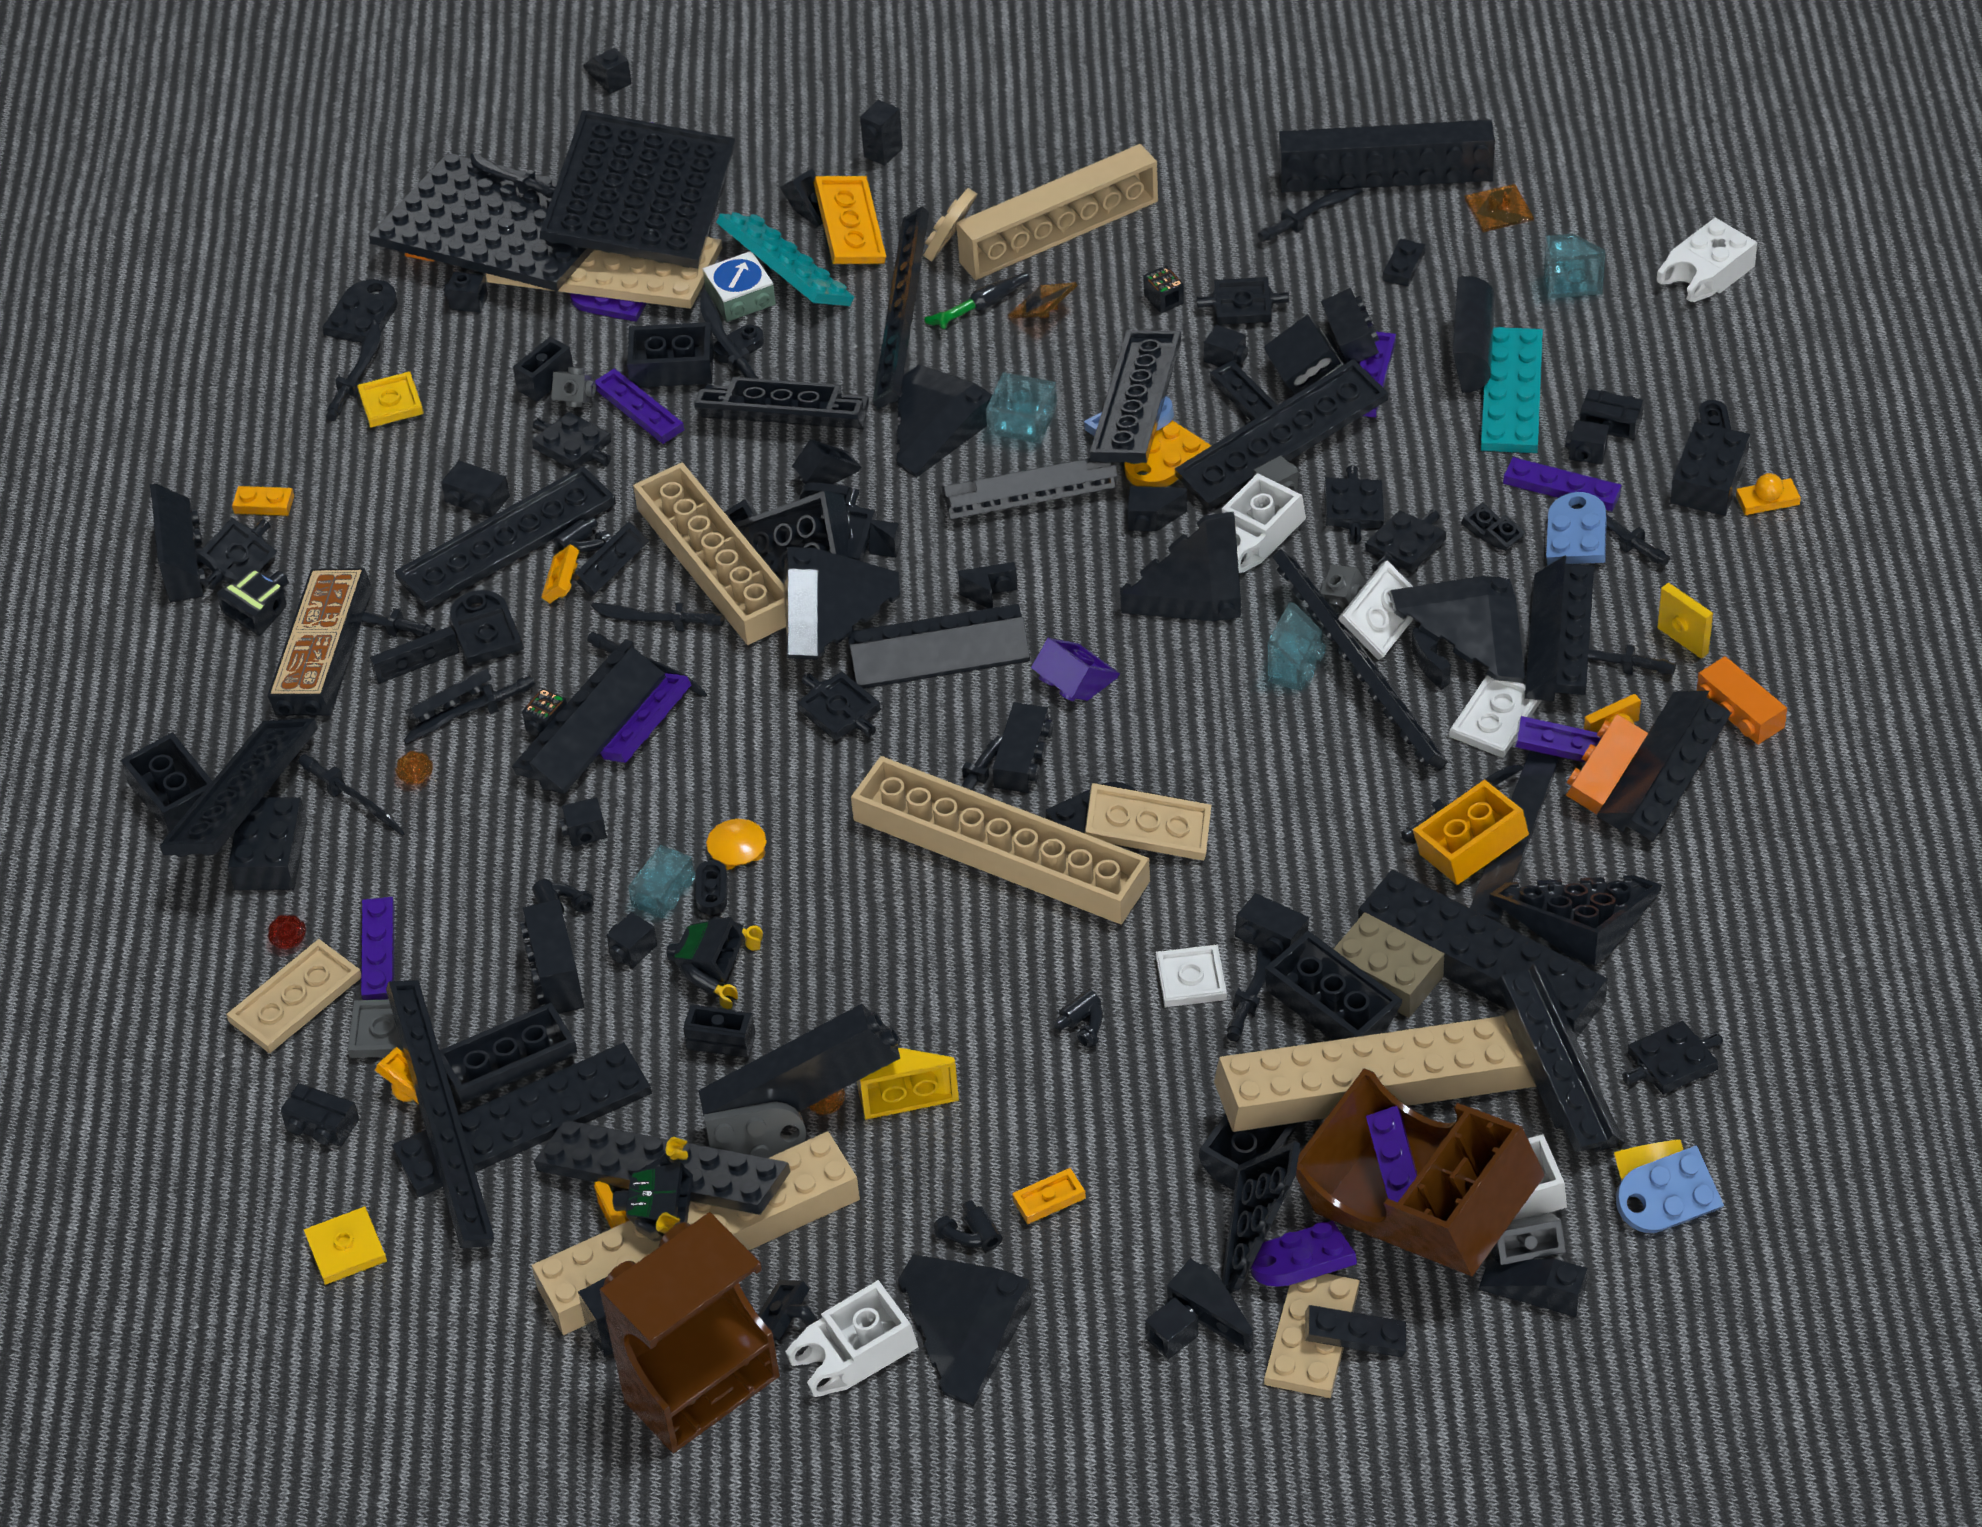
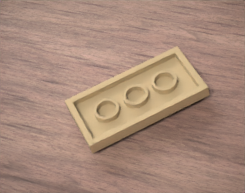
[1084,783,1211,861]
[226,939,361,1053]
[1264,1274,1360,1398]

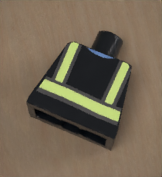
[216,571,289,636]

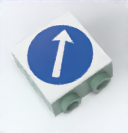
[702,251,776,322]

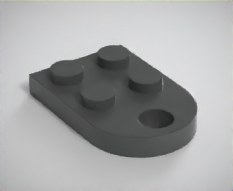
[704,1102,806,1158]

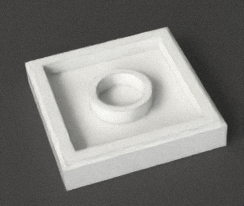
[1156,944,1227,1008]

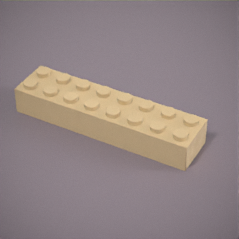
[956,144,1158,281]
[633,462,786,645]

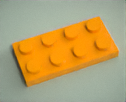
[814,176,886,264]

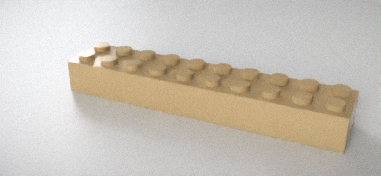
[851,756,1150,925]
[1214,1016,1536,1132]
[532,1131,860,1335]

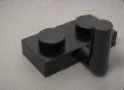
[758,1280,818,1341]

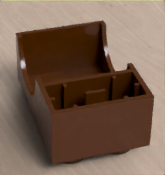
[1296,1068,1545,1277]
[600,1212,780,1454]

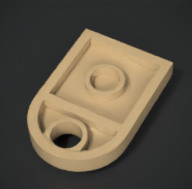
[923,188,978,262]

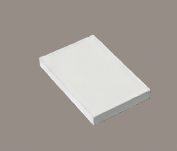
[1338,560,1413,660]
[1449,675,1542,758]

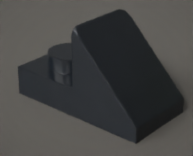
[957,562,1018,609]

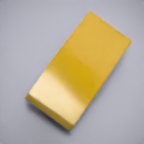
[1614,1139,1684,1181]

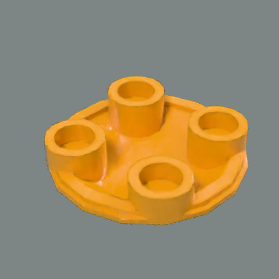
[706,818,767,870]

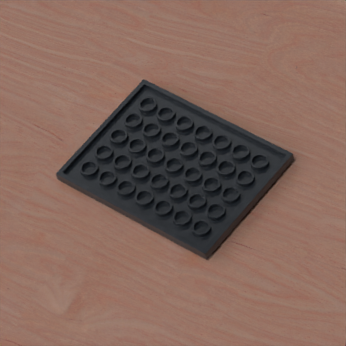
[540,110,736,269]
[369,153,594,291]

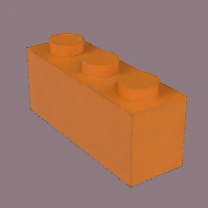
[1697,656,1787,745]
[1566,714,1648,814]

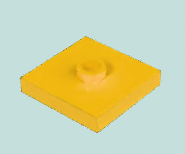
[357,372,424,428]
[1657,583,1713,659]
[303,1206,387,1285]

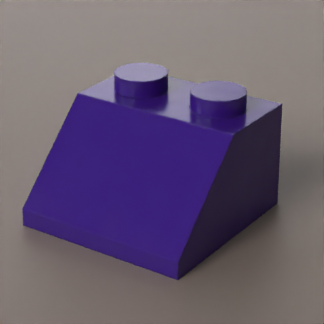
[1031,638,1120,701]

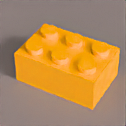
[1413,779,1529,885]

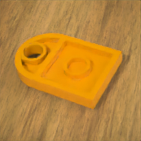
[1124,420,1212,487]

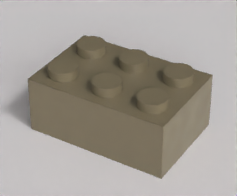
[1334,912,1444,1018]

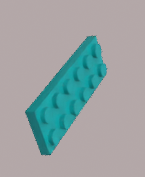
[716,212,854,306]
[1481,327,1543,453]

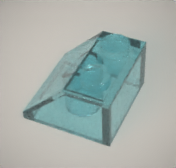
[1543,234,1606,299]
[1268,602,1326,691]

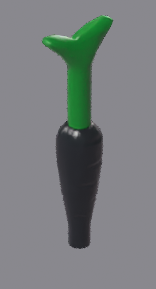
[924,272,1030,329]

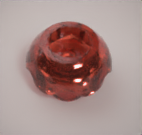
[267,915,306,950]

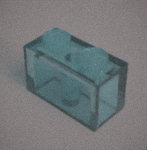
[628,844,695,919]

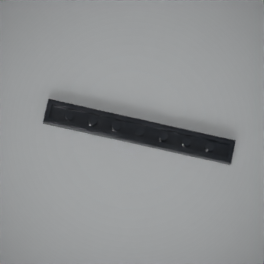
[1470,750,1561,923]

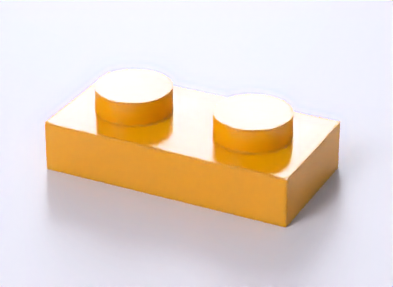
[232,486,294,516]
[541,544,579,604]
[1012,1168,1086,1225]

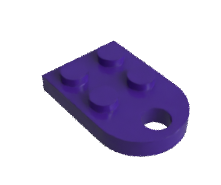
[570,293,647,322]
[1250,1220,1357,1286]

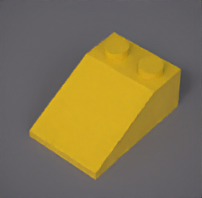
[857,1047,959,1120]

